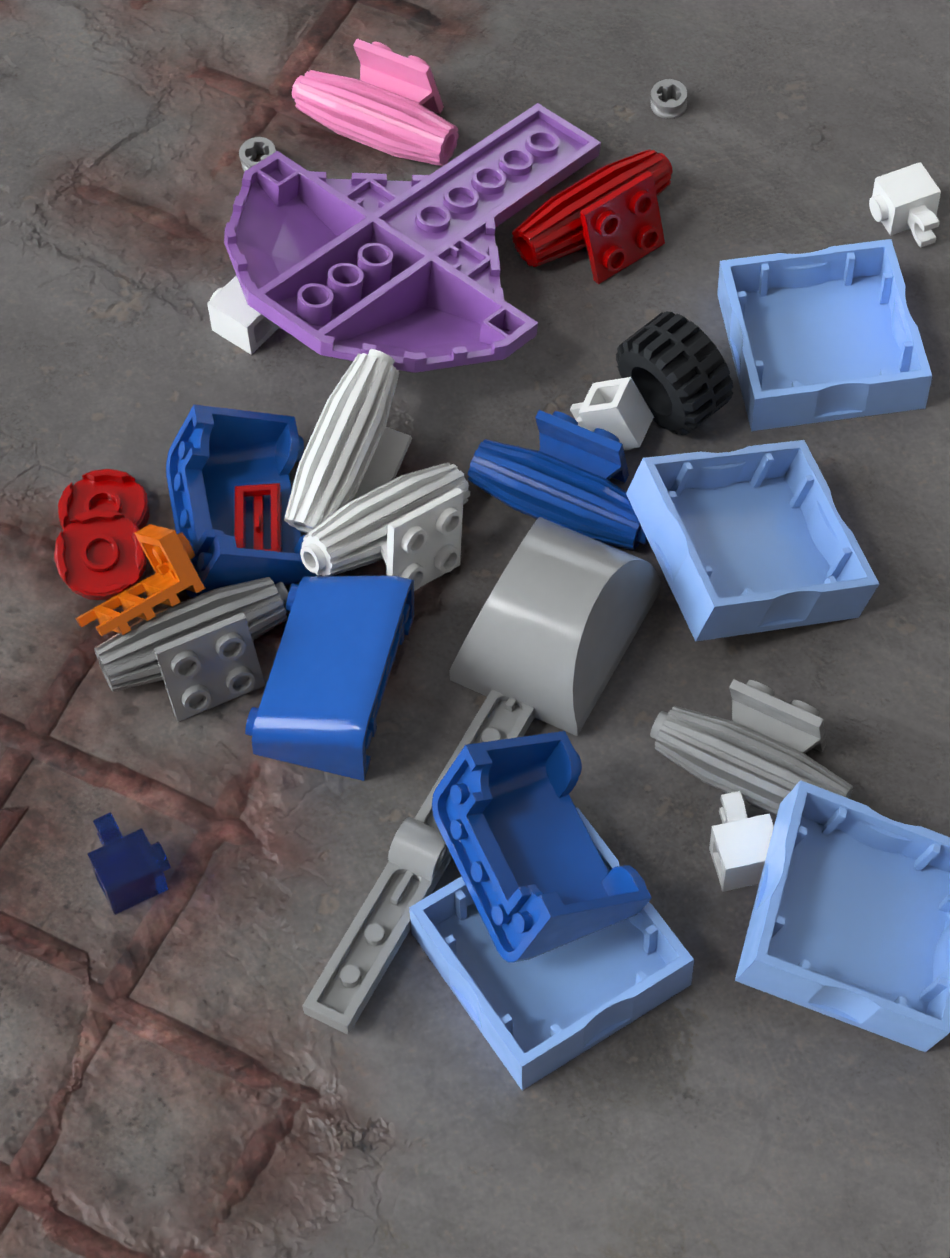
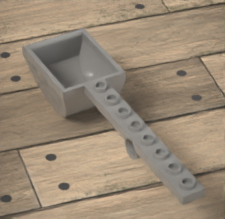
[302,517,661,1035]

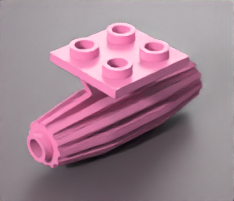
[292,39,459,166]

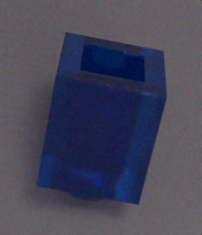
[87,812,171,915]

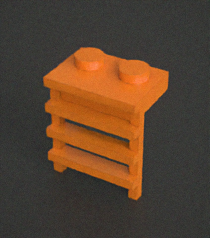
[75,524,205,636]

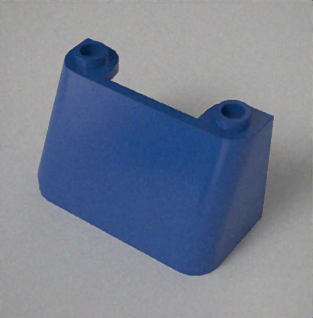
[166,404,317,598]
[245,575,414,781]
[432,731,652,962]

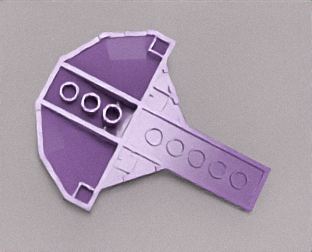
[224,103,601,373]

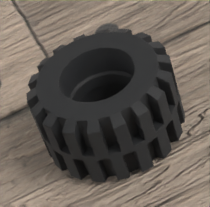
[616,311,733,435]

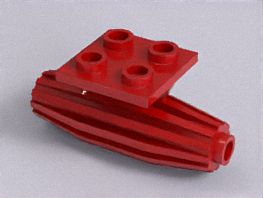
[512,149,673,284]

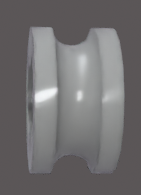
[651,79,687,119]
[239,137,276,172]

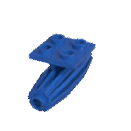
[468,410,648,550]

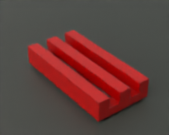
[235,483,282,552]

